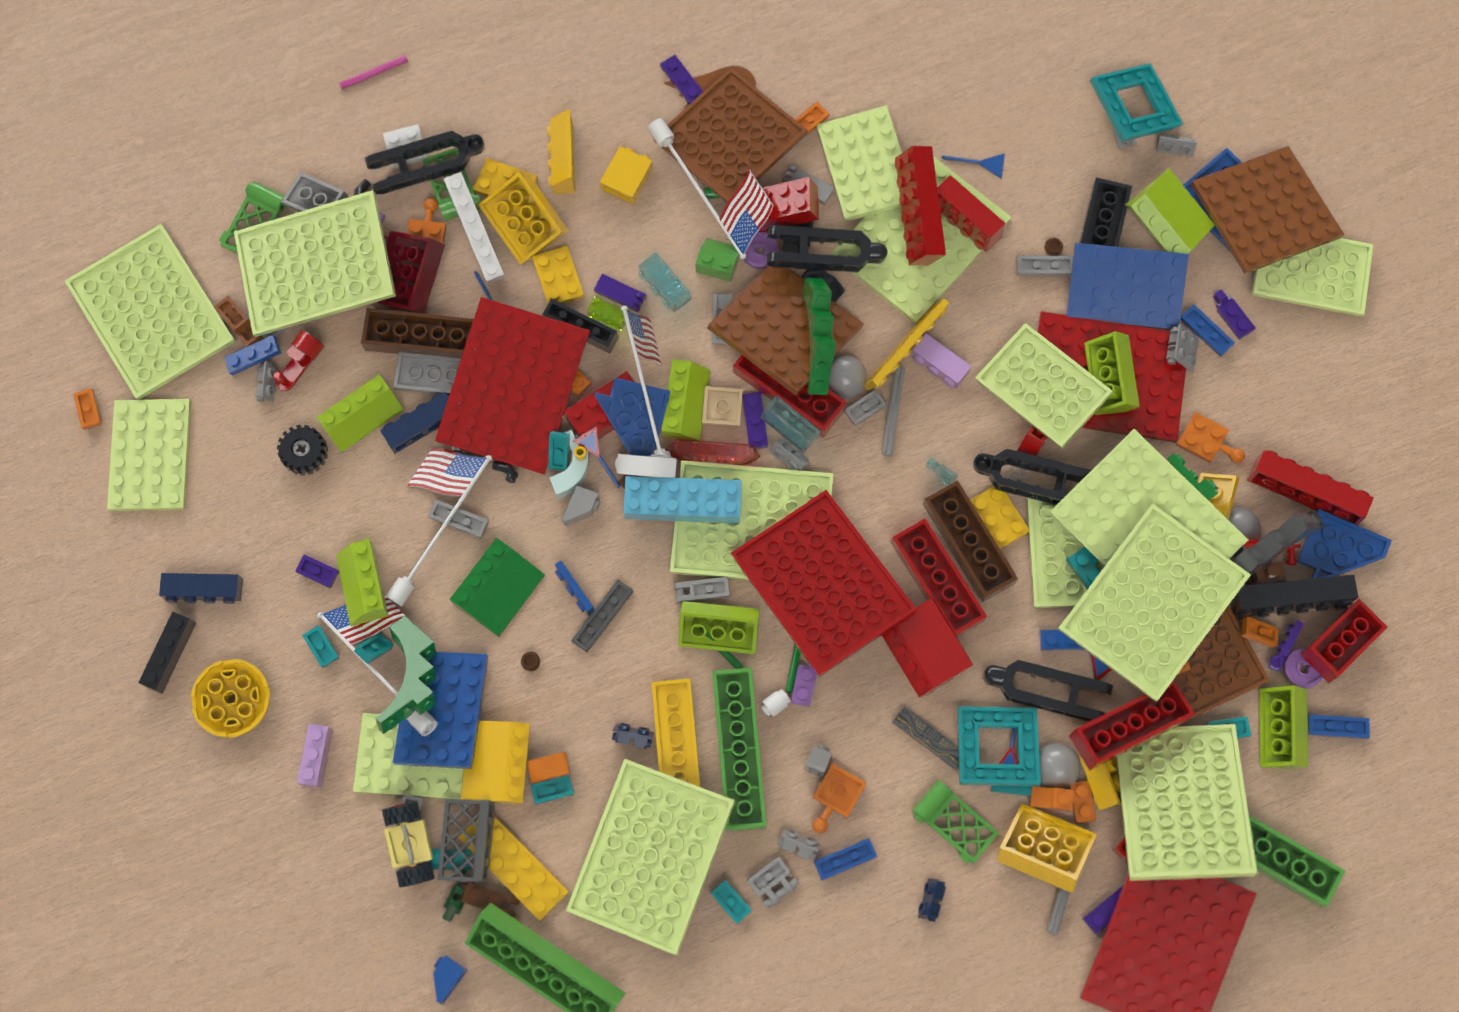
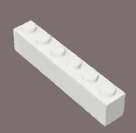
[444,172,505,285]

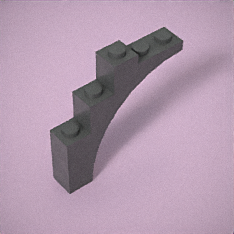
[1233,511,1325,577]

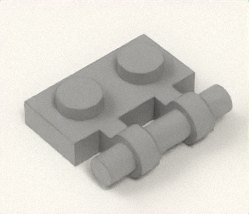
[747,856,799,909]

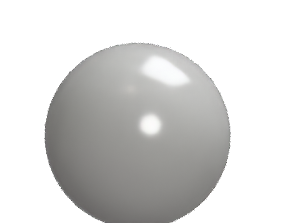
[828,355,867,399]
[1229,507,1261,540]
[1039,743,1081,789]

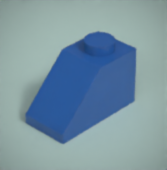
[433,955,468,1004]

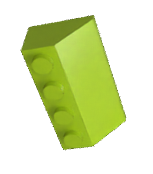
[1084,331,1140,415]
[662,359,710,442]
[316,374,404,453]
[336,538,389,626]
[678,601,760,654]
[1259,685,1308,769]

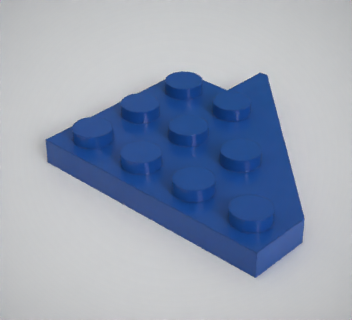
[594,377,670,456]
[1297,509,1392,579]

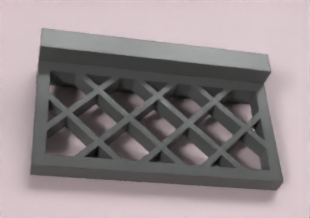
[438,799,495,883]

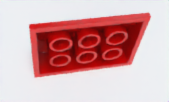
[882,598,974,698]

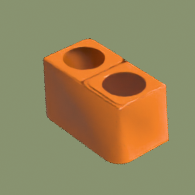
[526,752,571,784]

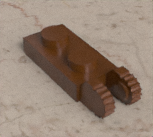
[460,882,520,917]

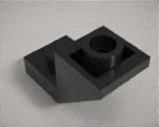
[801,269,846,302]

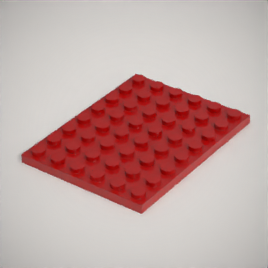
[435,297,590,475]
[1037,311,1186,443]
[731,490,917,677]
[1080,872,1257,1012]

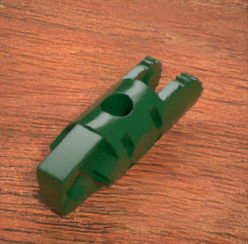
[442,870,475,922]

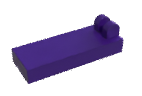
[594,274,647,313]

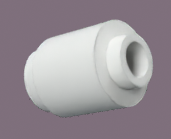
[761,689,791,717]

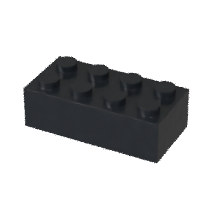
[1079,177,1132,247]

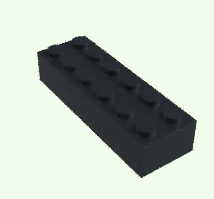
[1230,575,1359,620]

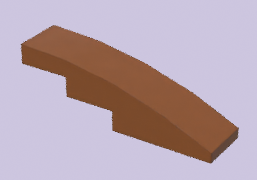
[214,296,269,364]

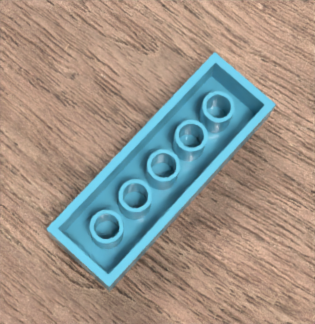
[624,476,742,523]

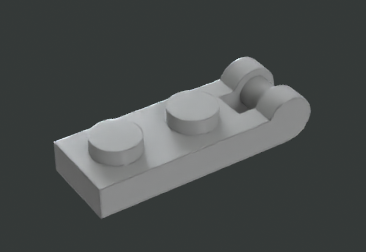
[674,577,730,604]

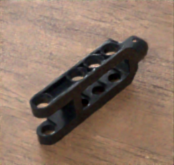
[365,130,485,195]
[767,225,888,272]
[973,449,1092,505]
[983,660,1113,722]

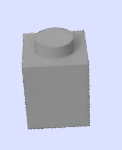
[562,486,601,526]
[805,745,832,778]

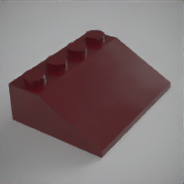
[374,230,445,314]

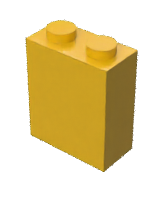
[600,146,653,204]

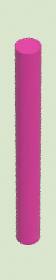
[339,55,408,89]

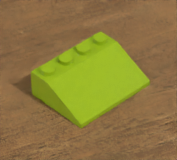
[1125,168,1215,254]

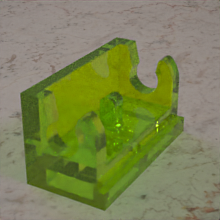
[587,295,626,331]

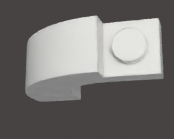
[615,453,676,478]

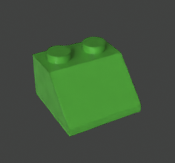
[695,238,740,282]

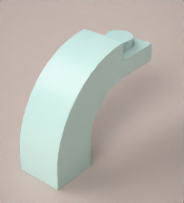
[549,430,590,499]

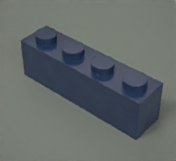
[380,392,449,454]
[159,573,243,604]

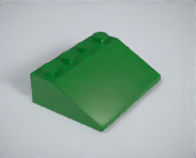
[449,538,545,637]

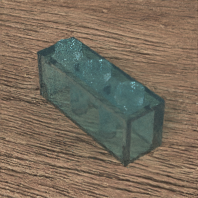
[638,253,691,312]
[760,396,820,453]

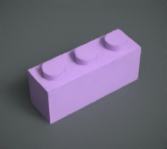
[911,333,972,389]
[297,724,333,788]

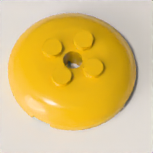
[191,659,270,738]

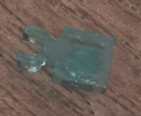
[926,458,958,485]

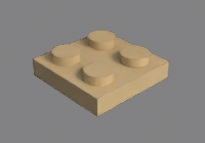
[702,386,743,427]

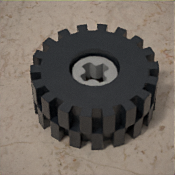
[277,425,328,475]

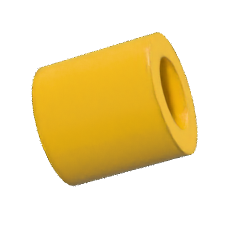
[574,446,587,461]

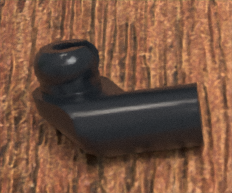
[354,179,371,196]
[492,461,518,483]

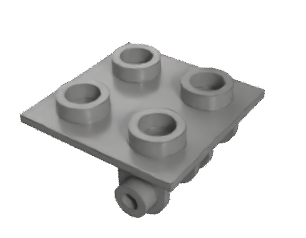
[1166,324,1199,373]

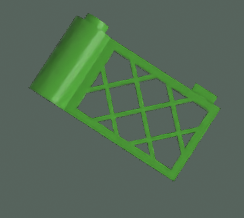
[422,148,481,221]
[219,181,286,254]
[912,780,999,864]

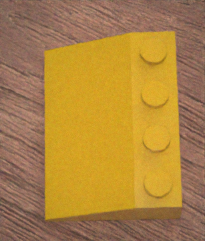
[478,171,569,265]
[461,721,530,805]
[997,803,1097,893]

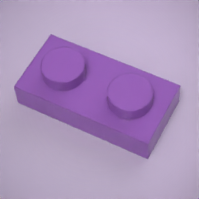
[791,664,817,707]

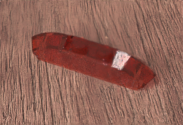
[665,439,761,466]

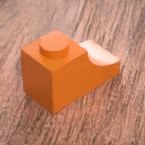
[1029,786,1074,811]

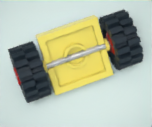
[382,801,435,888]

